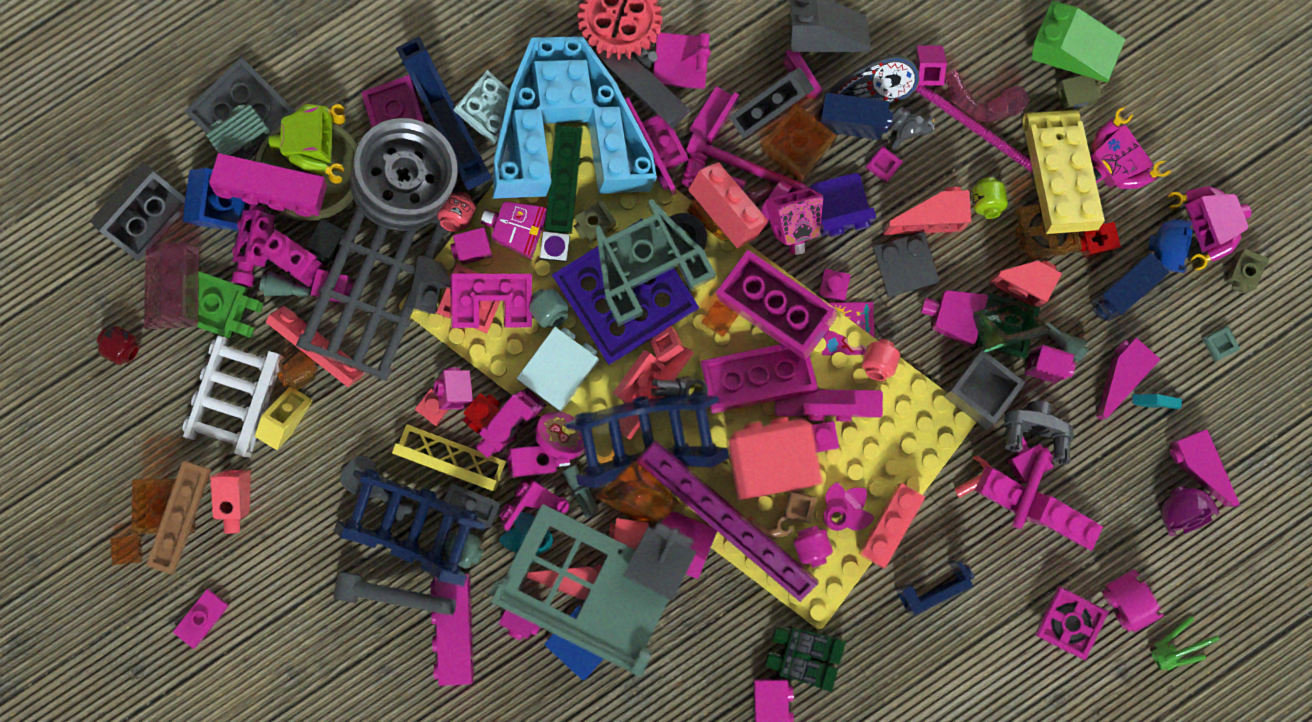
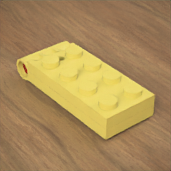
[1023,110,1105,234]

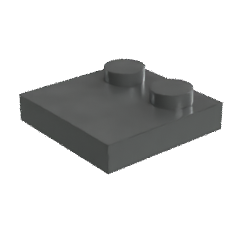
[872,232,940,298]

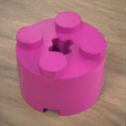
[1101,569,1163,633]

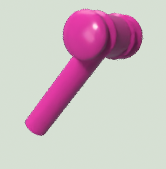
[681,152,746,190]

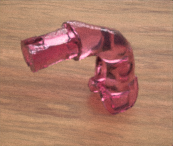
[945,69,1029,122]

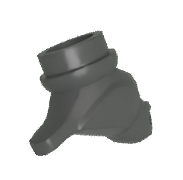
[891,107,934,150]

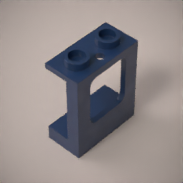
[895,560,974,616]

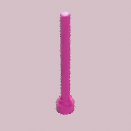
[686,133,808,191]

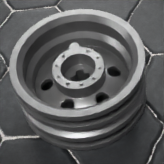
[350,118,457,231]

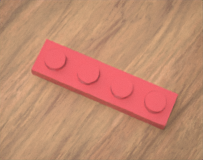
[266,306,365,387]

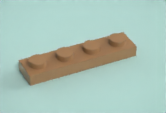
[146,461,211,574]

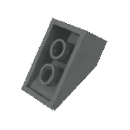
[788,0,871,52]

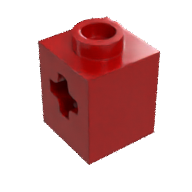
[1076,221,1121,258]

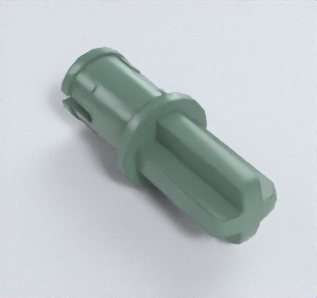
[562,465,599,518]

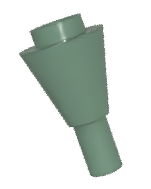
[259,270,311,298]
[1042,322,1089,362]

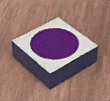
[540,232,570,262]

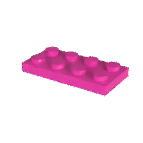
[700,344,818,414]

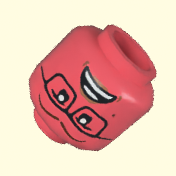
[437,191,476,232]

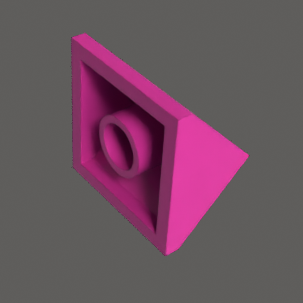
[662,509,718,579]

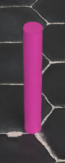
[1011,450,1050,529]

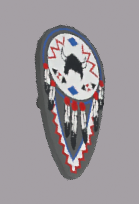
[828,55,920,103]

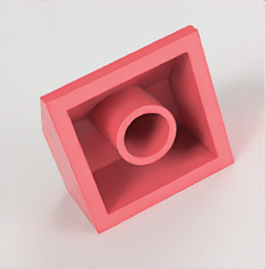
[988,260,1062,307]

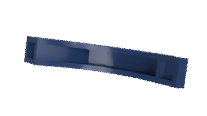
[396,36,492,190]

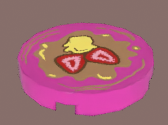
[535,412,584,459]

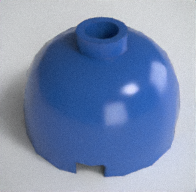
[1149,220,1193,273]

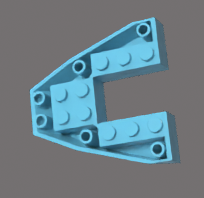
[493,37,657,199]

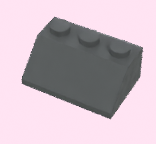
[90,161,186,261]

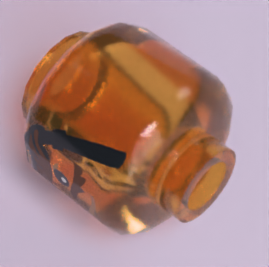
[276,351,318,390]

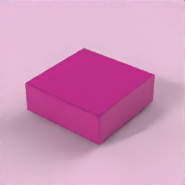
[865,146,903,183]

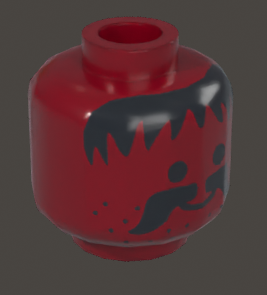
[96,326,140,365]

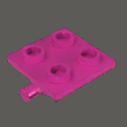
[654,33,711,89]
[499,477,569,530]

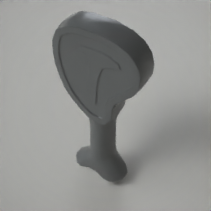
[340,456,414,522]

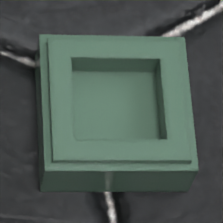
[1202,326,1240,362]

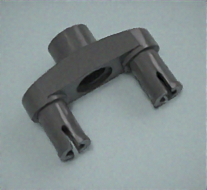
[1004,401,1073,465]

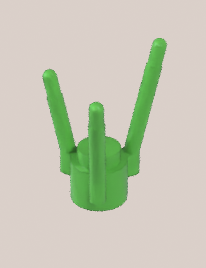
[1151,616,1219,671]

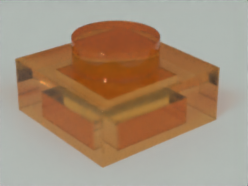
[701,300,738,338]

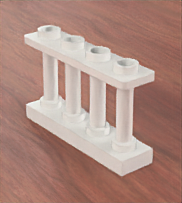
[182,335,285,458]

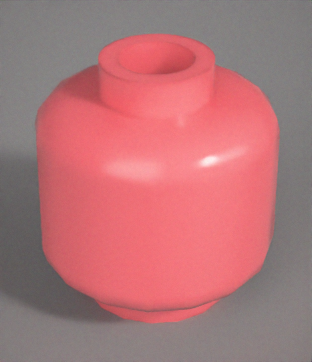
[862,339,900,381]

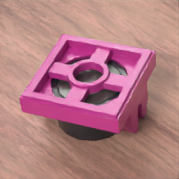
[1034,586,1109,661]

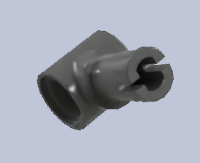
[651,376,708,397]

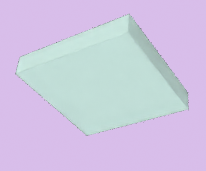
[453,70,510,145]

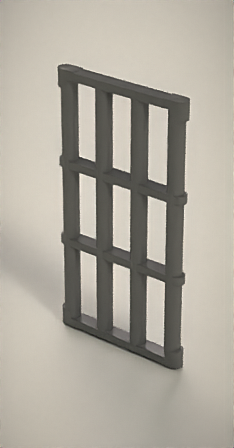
[296,196,448,381]

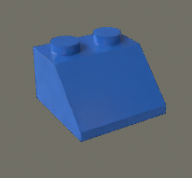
[182,168,249,231]

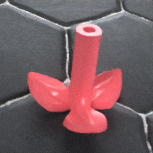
[954,456,992,498]

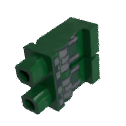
[765,626,846,693]

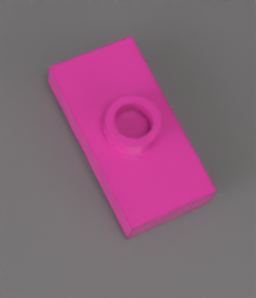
[173,589,230,649]

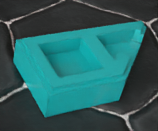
[1132,394,1182,410]

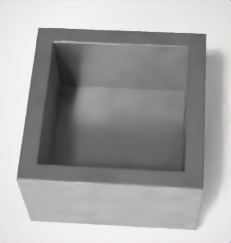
[944,350,1026,429]

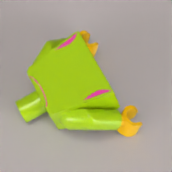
[269,104,345,183]

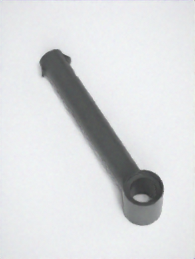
[333,572,456,616]

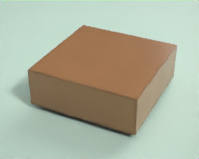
[783,490,817,524]

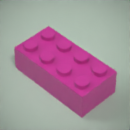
[716,250,837,361]

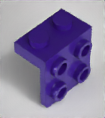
[810,173,876,237]

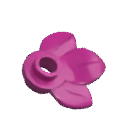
[823,482,874,531]

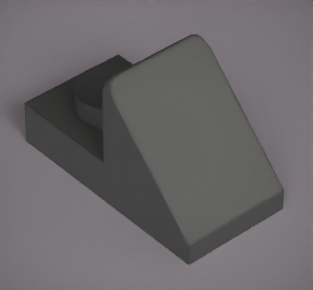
[408,256,450,314]

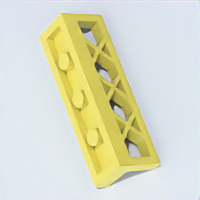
[392,424,507,491]

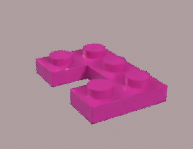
[450,274,532,328]

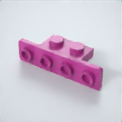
[625,97,688,196]
[775,390,883,422]

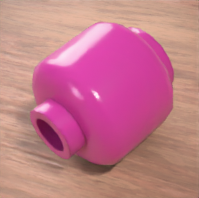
[794,525,833,568]

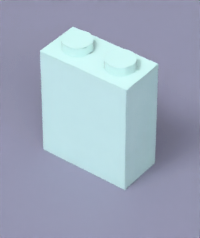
[516,327,599,412]

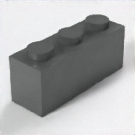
[729,68,815,139]

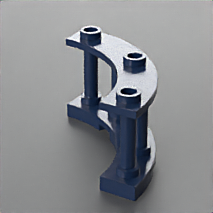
[565,392,729,488]
[334,469,485,587]

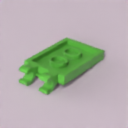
[154,262,264,339]

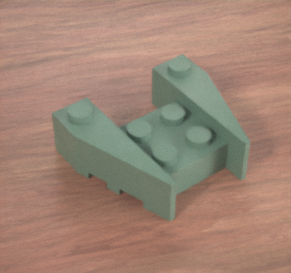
[596,199,716,327]

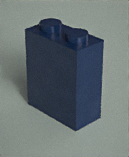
[817,93,893,140]
[1090,252,1170,322]

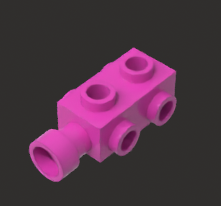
[231,205,275,287]

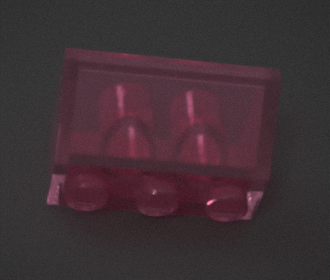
[144,242,199,329]

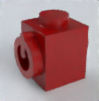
[462,393,501,435]

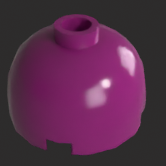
[1162,486,1219,536]

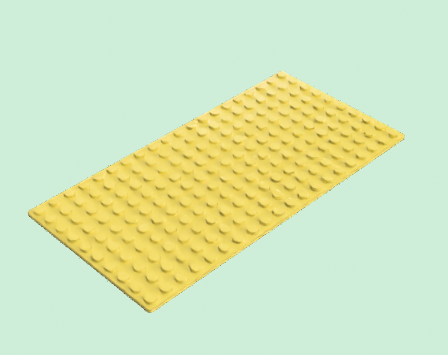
[399,122,977,629]

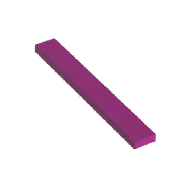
[636,440,819,602]

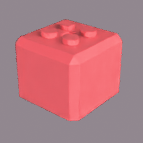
[726,417,823,500]

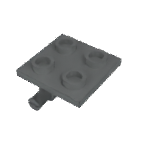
[623,522,696,601]

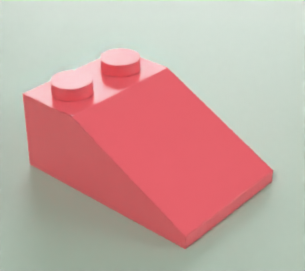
[883,186,971,235]

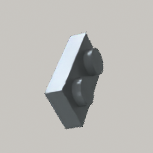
[444,483,502,528]

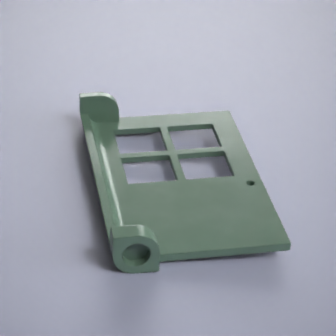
[489,504,669,677]

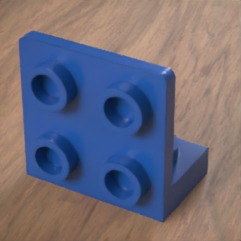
[545,604,604,680]

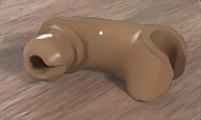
[747,516,794,540]

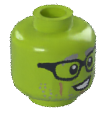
[971,177,1008,219]

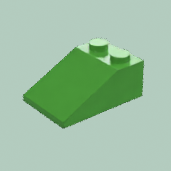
[1031,0,1125,83]

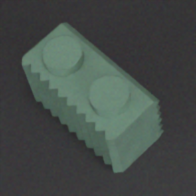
[205,104,271,158]

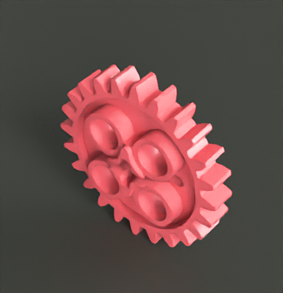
[577,0,662,60]

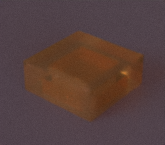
[110,535,142,565]

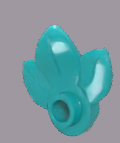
[499,512,553,564]

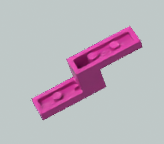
[974,466,1103,551]

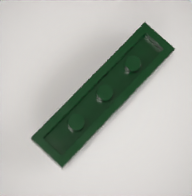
[545,125,583,234]

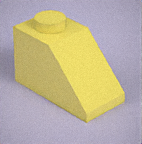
[255,386,313,450]

